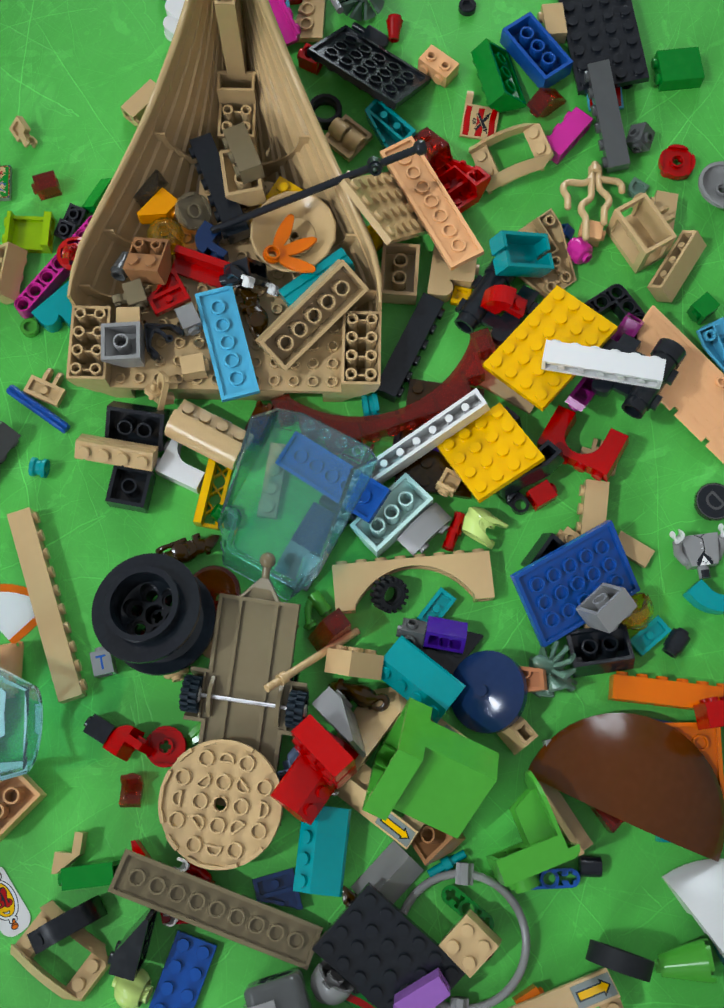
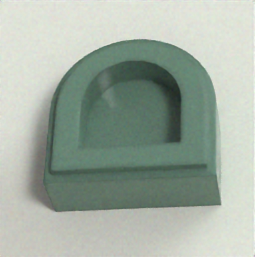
[627,177,650,198]

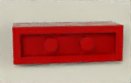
[171,244,230,288]

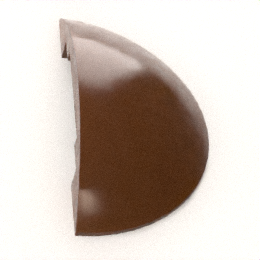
[527,712,724,862]

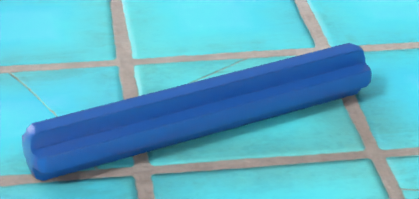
[6,385,70,433]

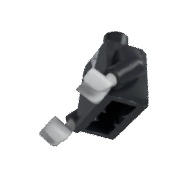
[219,257,279,297]

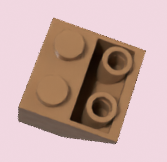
[123,237,171,285]

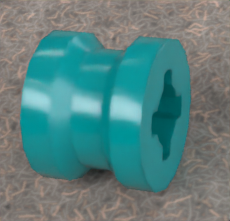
[28,457,50,478]

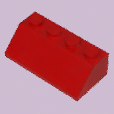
[270,729,359,825]

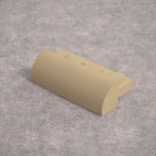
[164,399,252,470]

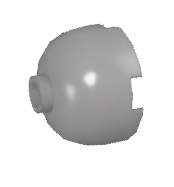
[310,960,354,1006]

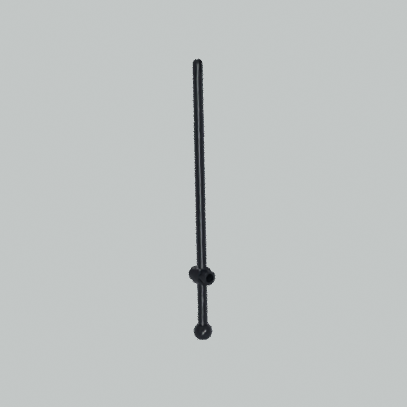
[210,139,428,234]

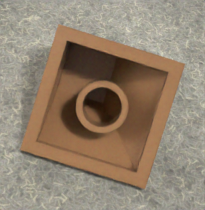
[411,824,466,866]

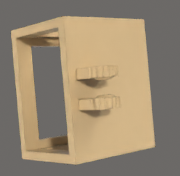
[606,192,677,274]

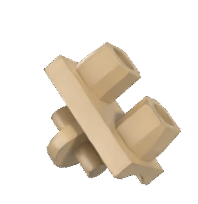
[144,371,178,411]

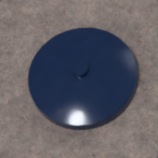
[451,650,528,734]

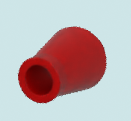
[386,13,403,43]

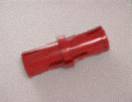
[442,511,465,552]

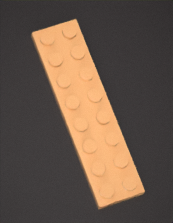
[380,136,484,271]

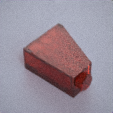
[308,608,351,652]

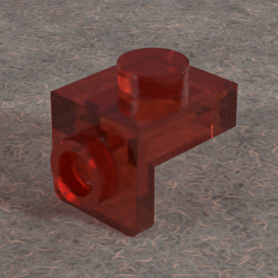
[119,773,144,807]

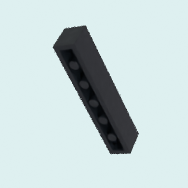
[188,133,250,245]
[375,293,445,403]

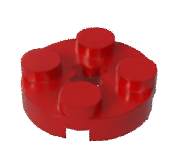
[658,144,696,180]
[147,726,187,768]

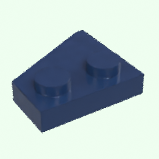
[252,868,303,910]

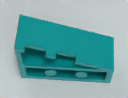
[365,99,417,149]

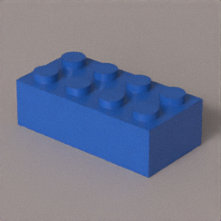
[500,12,574,92]

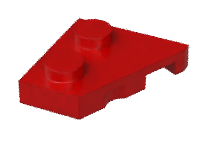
[147,268,191,317]

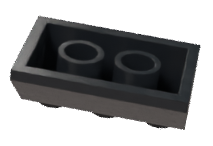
[566,622,635,678]

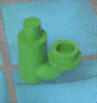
[303,590,334,631]

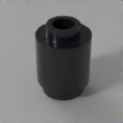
[662,627,691,658]

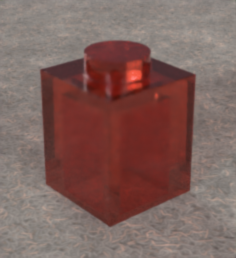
[31,170,62,201]

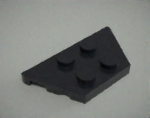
[421,631,483,675]

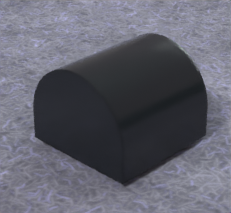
[578,855,602,877]

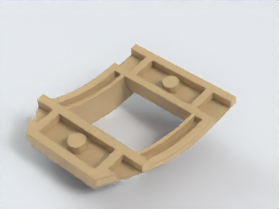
[468,123,554,194]
[10,900,111,1001]

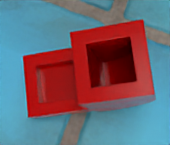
[480,285,528,319]
[103,725,154,762]

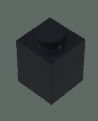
[83,714,118,745]

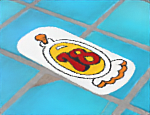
[0,867,31,937]

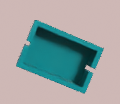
[489,230,555,278]

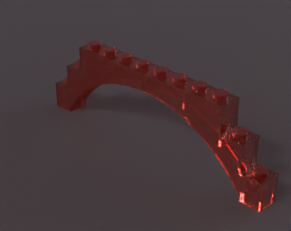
[271,328,496,455]

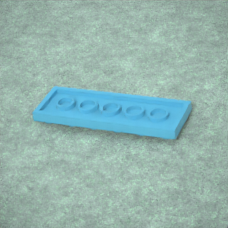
[195,286,260,403]

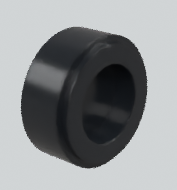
[458,0,476,16]

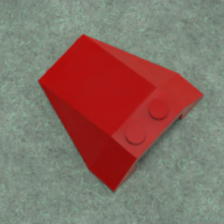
[424,149,491,213]

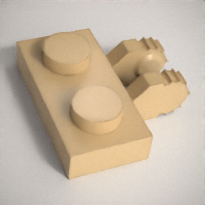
[23,368,67,408]

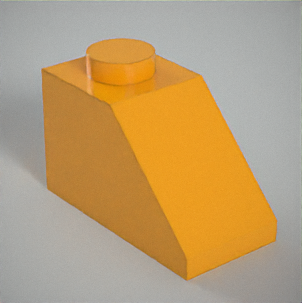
[137,187,178,224]

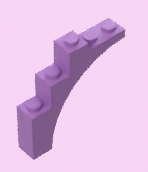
[393,968,451,1008]

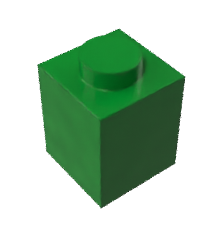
[686,291,720,325]

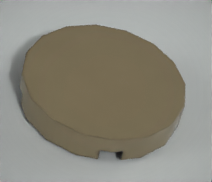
[175,192,212,231]

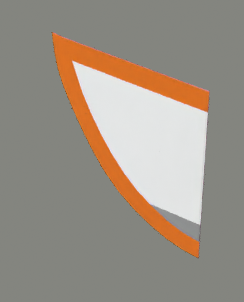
[0,584,37,644]

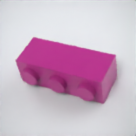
[546,107,593,165]

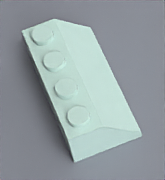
[350,473,433,558]

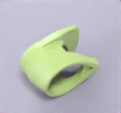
[461,506,509,550]

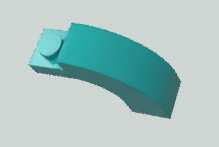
[682,579,724,615]

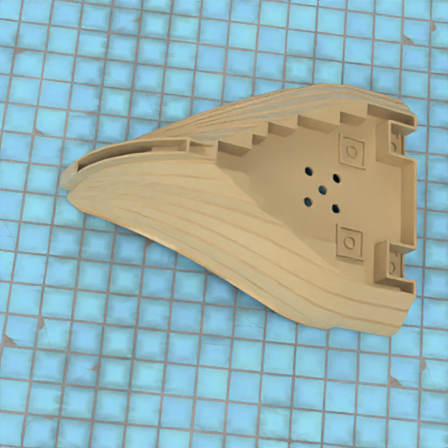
[66,0,382,402]

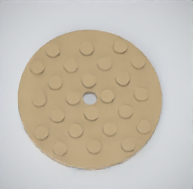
[158,739,283,870]

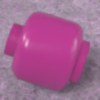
[567,237,593,265]

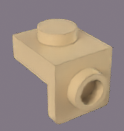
[435,467,462,498]

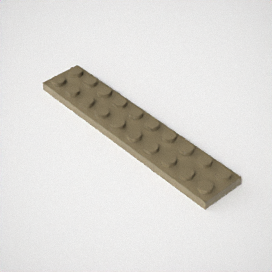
[108,849,323,970]

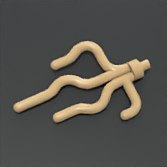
[559,161,626,241]

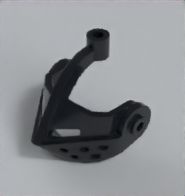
[144,323,185,362]

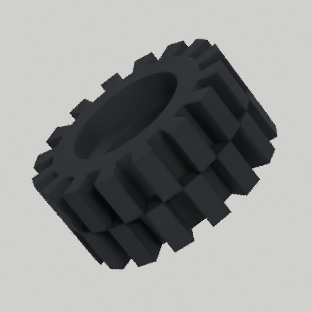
[370,575,409,614]

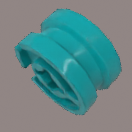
[361,393,380,421]

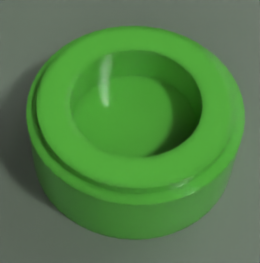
[20,318,41,338]

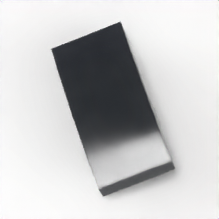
[53,203,89,240]

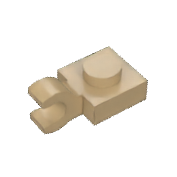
[9,116,38,148]

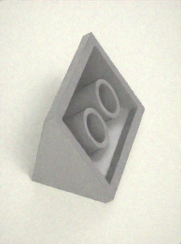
[351,840,424,904]

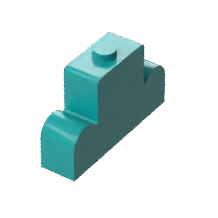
[31,281,72,333]

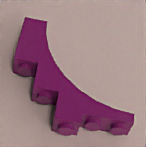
[565,312,645,412]

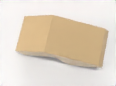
[51,831,88,874]

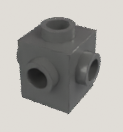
[626,122,655,154]
[396,618,427,650]

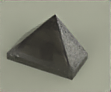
[133,170,168,208]

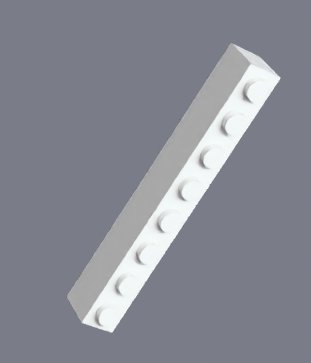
[358,388,490,484]

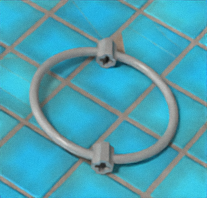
[400,862,531,1008]

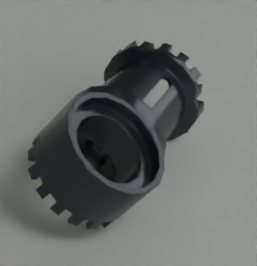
[495,491,530,515]

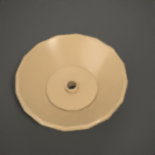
[250,191,336,272]

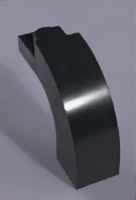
[27,895,108,954]

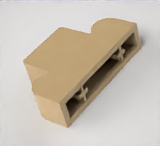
[427,244,480,303]

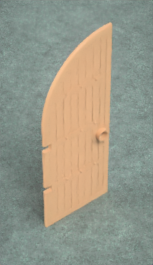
[636,305,724,464]

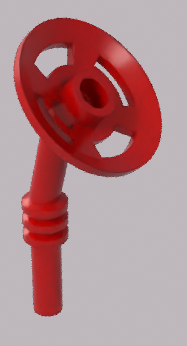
[57,236,82,271]

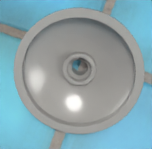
[698,161,724,209]

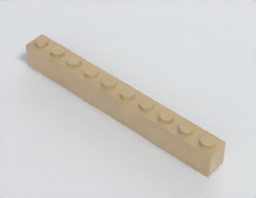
[7,507,88,704]

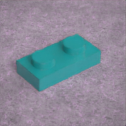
[417,587,456,622]
[630,615,672,657]

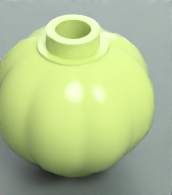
[112,968,153,1008]

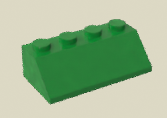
[471,38,527,113]

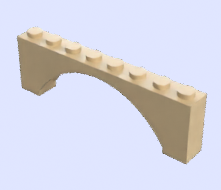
[332,548,495,615]

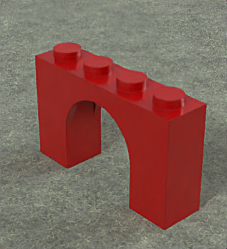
[537,405,629,482]

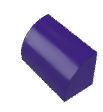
[423,616,468,654]

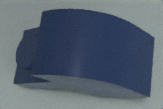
[195,220,229,262]

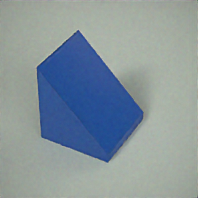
[561,223,575,240]

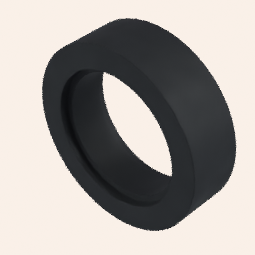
[585,939,655,982]

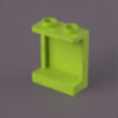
[2,211,56,254]

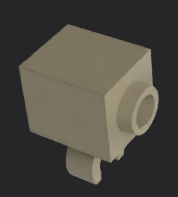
[111,278,150,311]

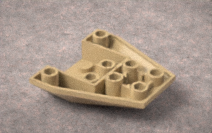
[518,208,577,298]

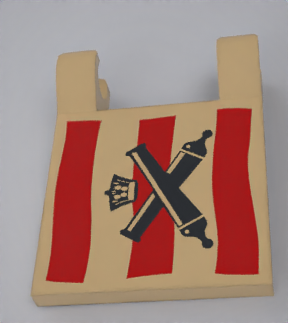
[459,91,499,140]

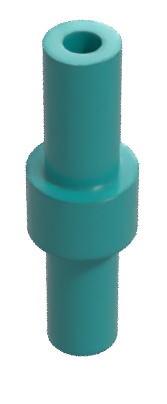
[427,850,467,877]

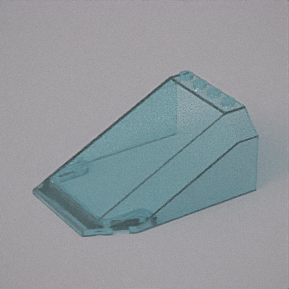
[218,408,378,601]

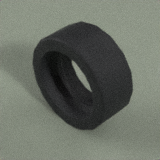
[310,93,342,130]

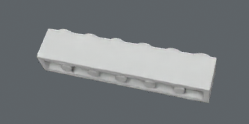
[541,339,666,389]

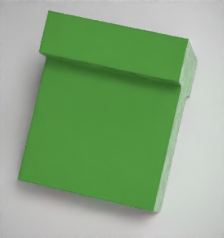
[362,697,499,839]

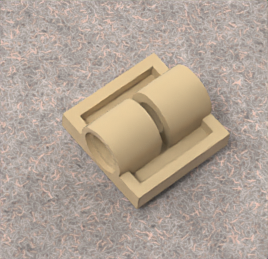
[325,114,373,162]

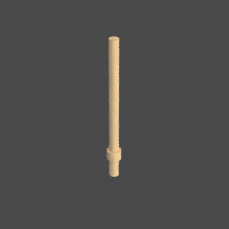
[264,628,360,692]

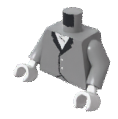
[669,523,724,580]

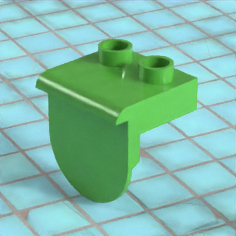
[486,770,580,894]

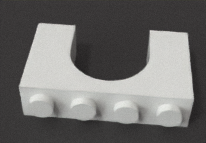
[155,414,232,494]

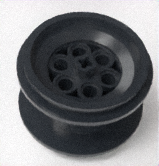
[92,553,216,676]

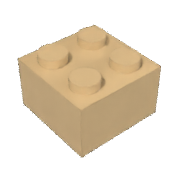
[324,645,384,680]
[438,909,502,978]

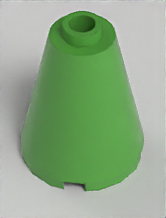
[654,937,717,984]

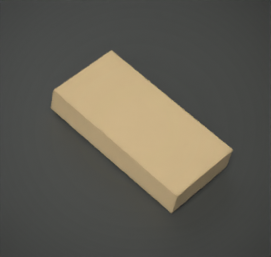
[618,531,655,568]

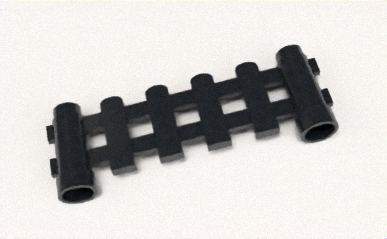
[454,260,686,419]

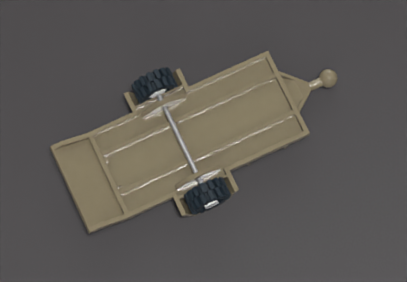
[179,552,309,806]

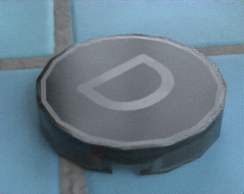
[694,483,724,521]

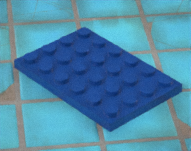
[510,520,640,648]

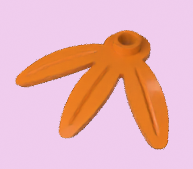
[263,214,317,273]

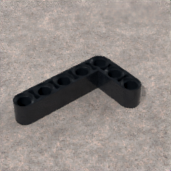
[584,284,645,339]

